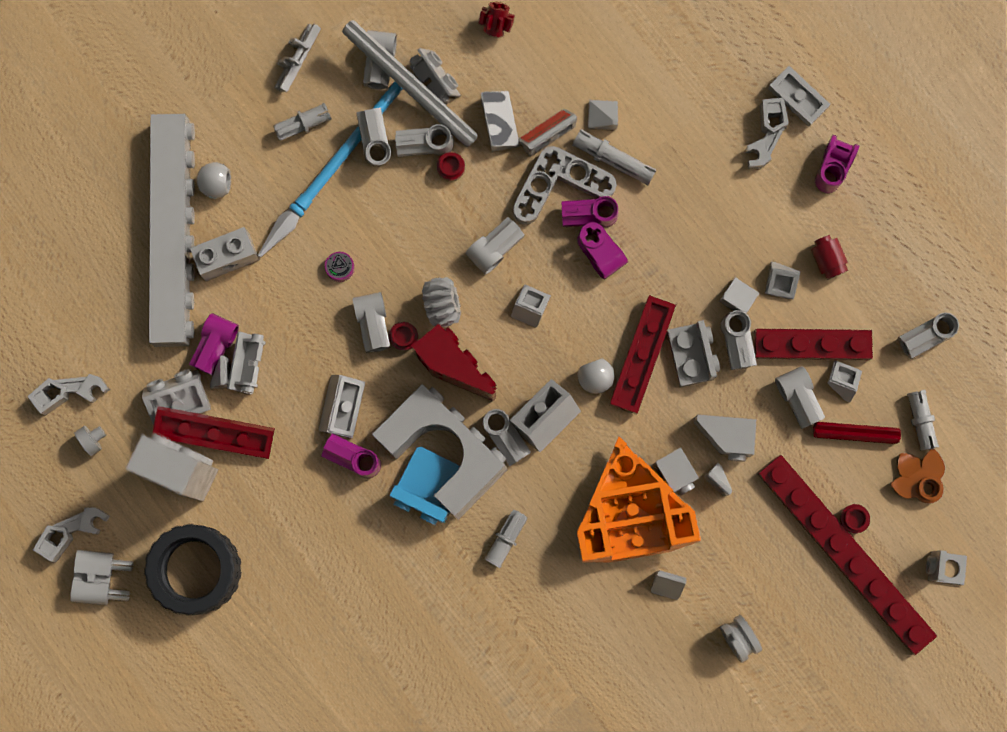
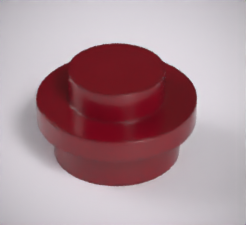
[437,152,465,181]
[389,322,418,351]
[840,504,870,534]

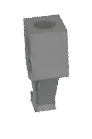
[746,98,789,169]
[27,374,110,416]
[33,507,110,562]

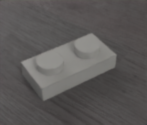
[768,66,831,127]

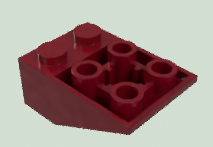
[411,324,497,401]

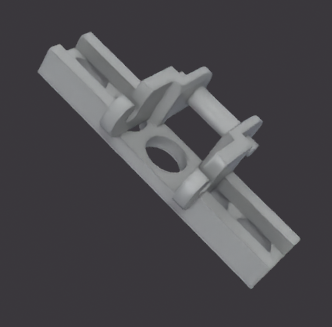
[274,24,321,92]

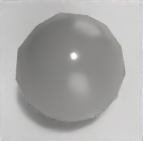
[197,162,231,199]
[578,358,614,394]

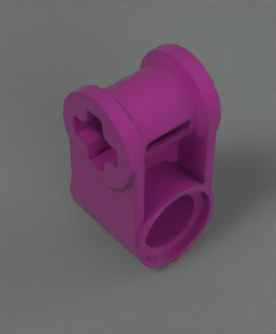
[815,135,859,194]
[577,222,628,280]

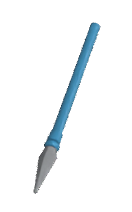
[258,81,403,257]

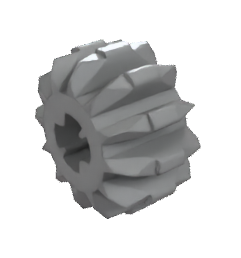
[422,277,461,327]

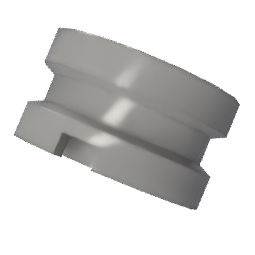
[720,615,762,663]

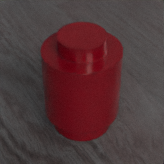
[811,235,849,280]

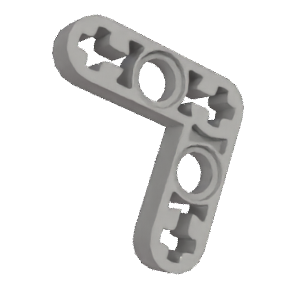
[513,146,617,225]

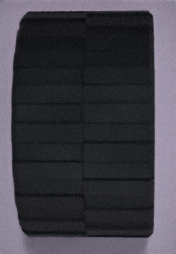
[144,524,242,615]

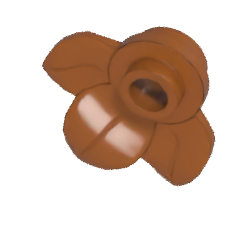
[891,449,945,504]

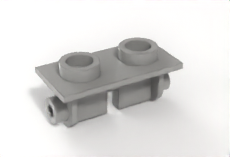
[409,48,461,105]
[227,332,266,395]

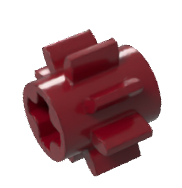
[478,2,515,37]

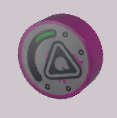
[325,252,355,282]

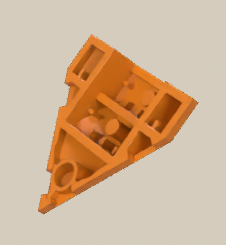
[577,437,701,563]

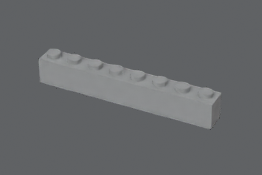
[149,114,195,347]

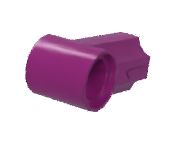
[562,196,618,228]
[189,313,239,376]
[321,434,381,478]

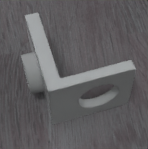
[926,550,967,585]

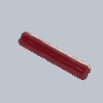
[813,422,901,444]

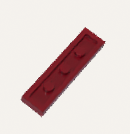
[609,295,676,415]
[754,329,873,360]
[152,406,275,459]

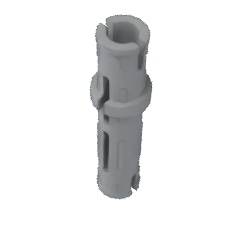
[573,129,657,186]

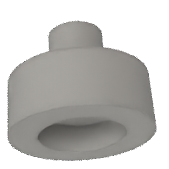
[74,426,106,456]

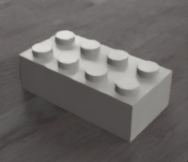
[126,433,219,501]

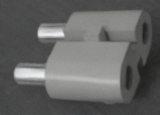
[71,550,133,605]

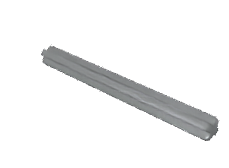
[342,20,478,147]

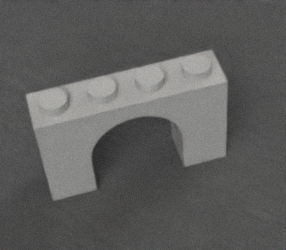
[372,384,508,520]

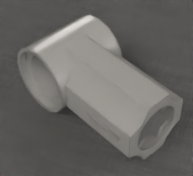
[363,30,397,90]
[356,108,391,166]
[395,124,454,157]
[465,217,525,275]
[353,292,391,353]
[720,310,757,370]
[898,312,959,359]
[775,366,825,429]
[483,409,531,466]

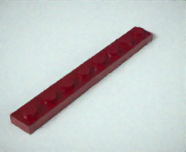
[758,455,937,655]

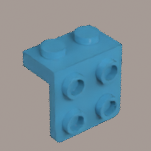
[390,447,460,526]

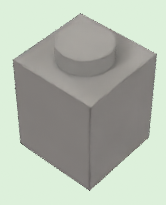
[653,448,699,496]

